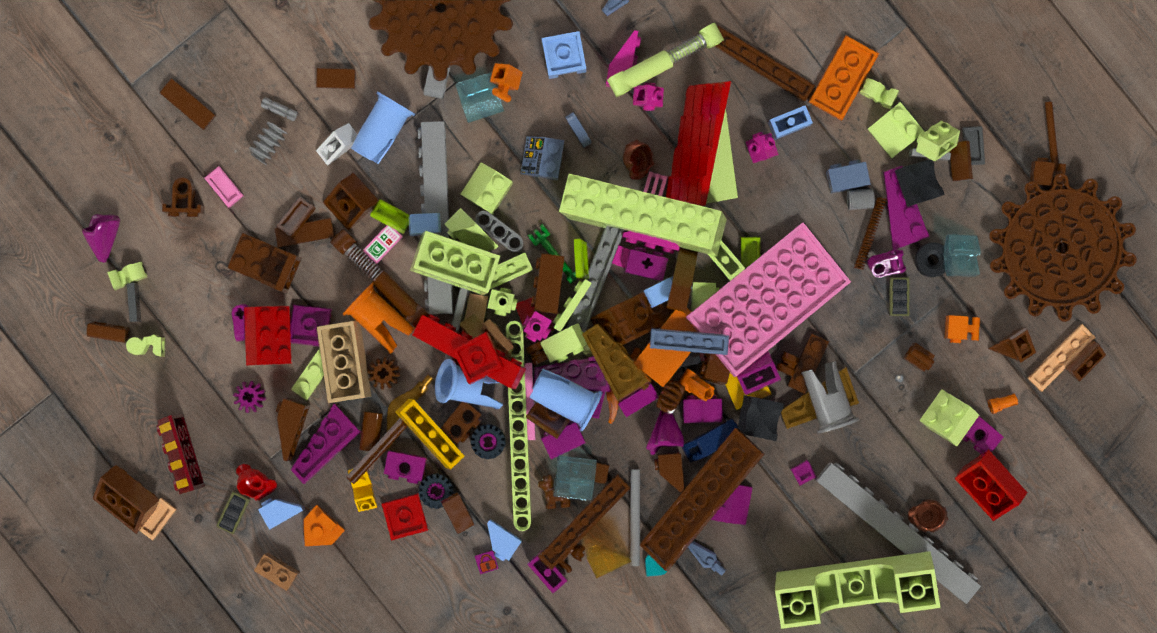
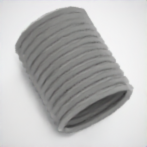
[847,188,875,210]

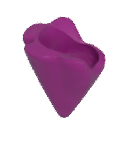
[82,214,121,263]
[646,410,684,455]

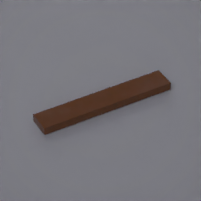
[714,25,815,102]
[537,474,631,570]

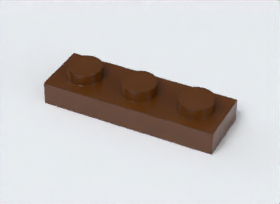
[787,334,829,394]

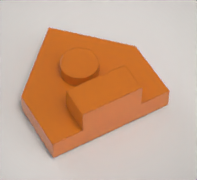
[303,505,345,546]

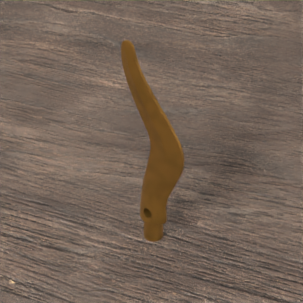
[386,375,434,451]

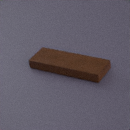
[159,78,216,130]
[274,218,335,248]

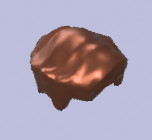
[622,139,654,180]
[908,500,949,532]

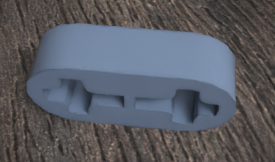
[565,112,592,148]

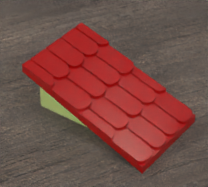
[666,81,738,206]

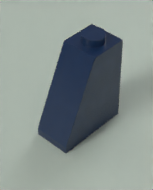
[682,419,738,462]

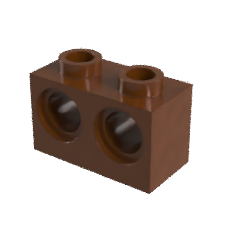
[440,402,483,444]

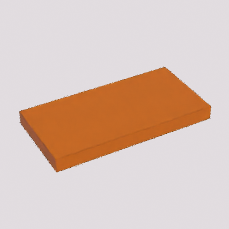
[808,35,879,121]
[634,308,697,387]

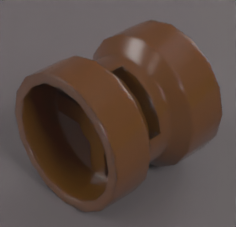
[526,341,548,366]
[776,351,800,377]

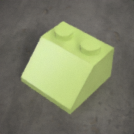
[868,102,925,158]
[460,163,513,215]
[444,208,498,251]

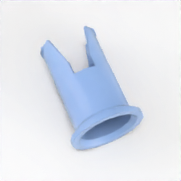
[351,91,415,164]
[435,359,503,409]
[530,369,602,431]

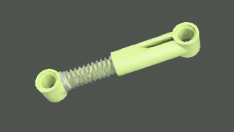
[607,23,724,97]

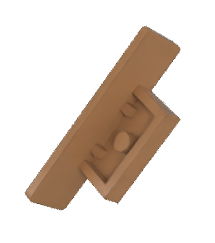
[460,315,514,360]

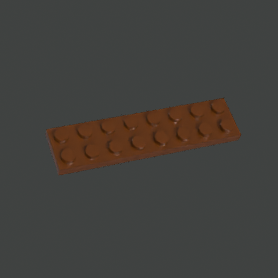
[640,428,765,571]

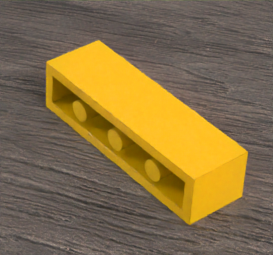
[395,399,465,469]

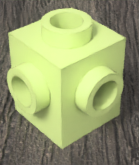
[488,288,518,316]

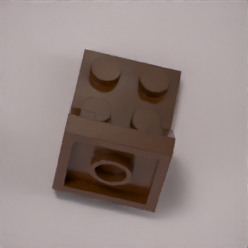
[228,233,302,293]
[590,292,675,345]

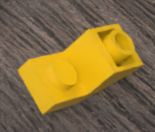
[348,469,377,512]

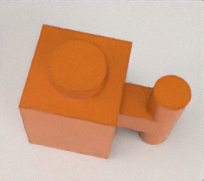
[490,63,523,102]
[944,315,980,343]

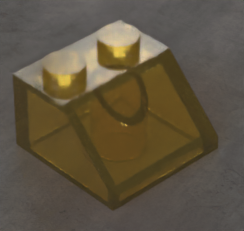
[586,544,632,578]

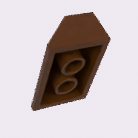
[93,465,160,534]

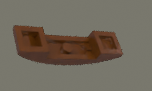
[667,247,698,312]

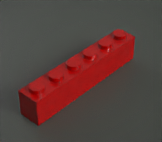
[412,314,526,389]

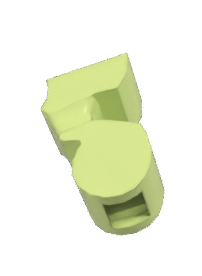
[860,78,899,110]
[107,262,148,290]
[126,334,165,357]

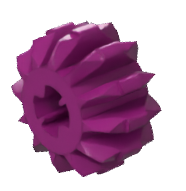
[233,381,266,413]

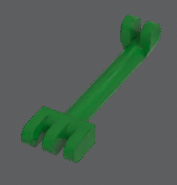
[528,224,578,284]

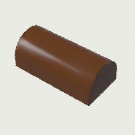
[87,321,130,343]
[1066,341,1106,382]
[359,411,383,451]

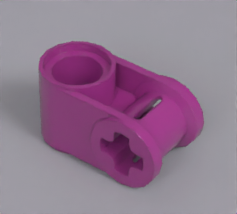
[867,250,906,278]
[232,304,249,342]

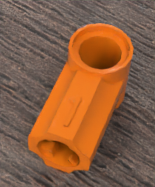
[678,368,715,402]

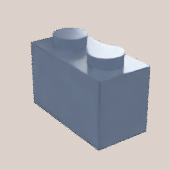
[826,160,871,194]

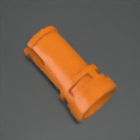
[987,393,1018,414]

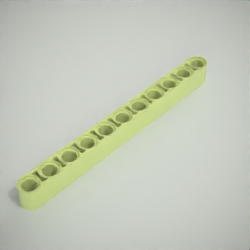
[506,321,531,531]

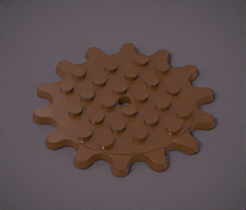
[368,0,513,81]
[989,173,1137,322]

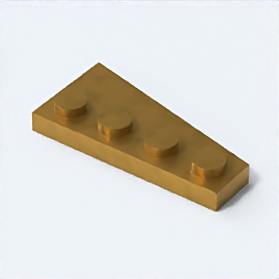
[582,324,651,401]
[781,367,859,429]

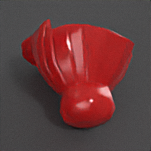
[236,464,277,501]

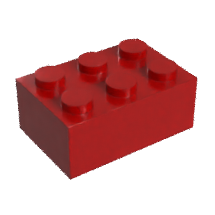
[244,306,292,366]
[954,449,1028,521]

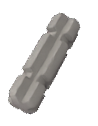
[261,97,298,121]

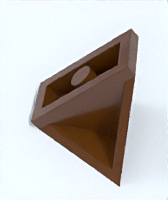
[988,327,1036,363]

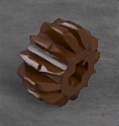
[367,357,400,390]
[657,380,685,414]

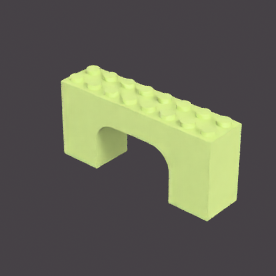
[559,174,727,256]
[775,551,940,629]

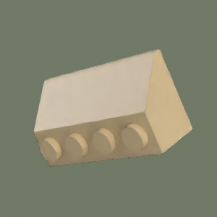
[317,321,372,403]

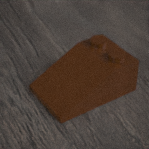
[276,398,310,461]

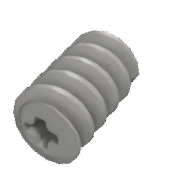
[249,122,287,165]

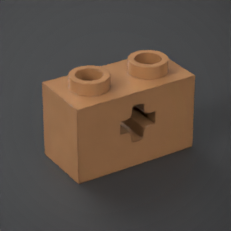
[254,552,300,591]

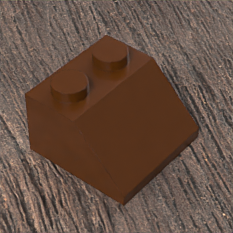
[323,172,379,230]

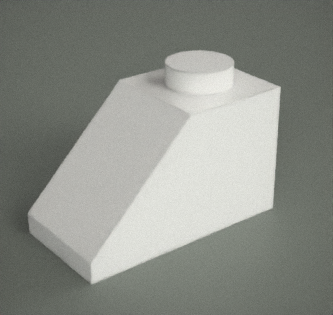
[316,123,358,166]

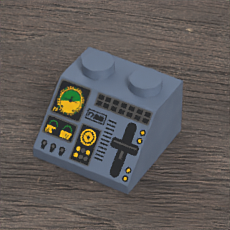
[521,136,564,180]

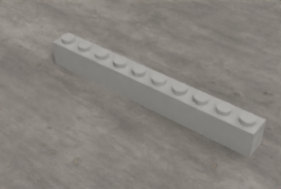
[418,121,453,315]
[815,462,981,604]

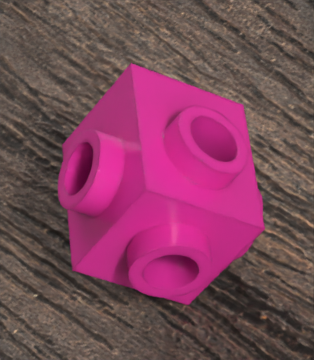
[633,83,664,111]
[746,132,779,163]
[522,311,552,342]

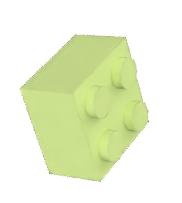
[919,389,979,446]

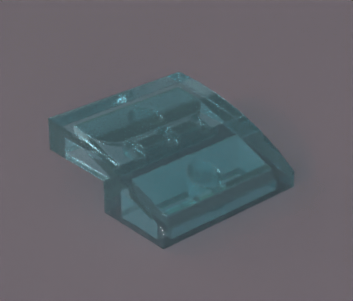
[455,72,504,123]
[944,235,981,277]
[553,455,597,501]

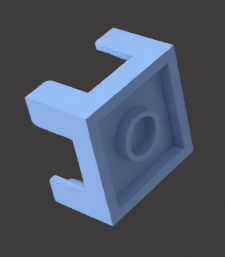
[542,31,586,79]

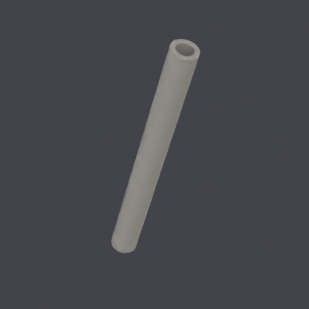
[630,469,640,566]

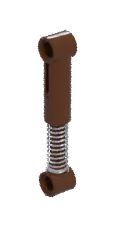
[330,229,430,328]

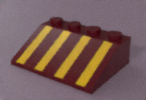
[156,413,205,494]

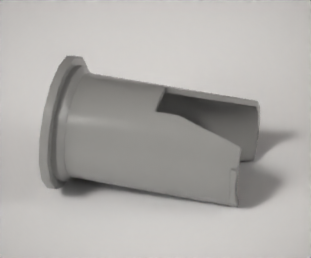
[801,361,860,434]

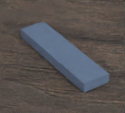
[650,328,729,355]

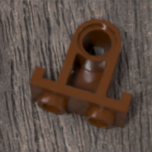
[162,178,204,217]

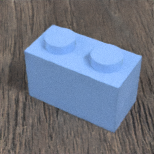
[768,105,813,140]

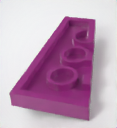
[883,166,929,250]
[533,356,610,392]
[291,403,361,484]

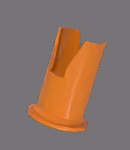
[342,282,415,354]

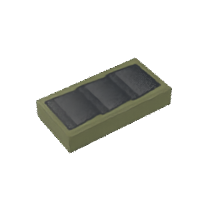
[889,277,909,316]
[216,491,251,534]

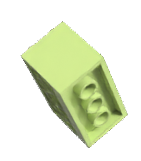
[410,231,500,295]

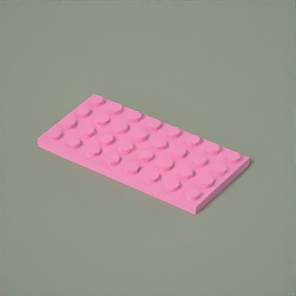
[686,223,851,377]

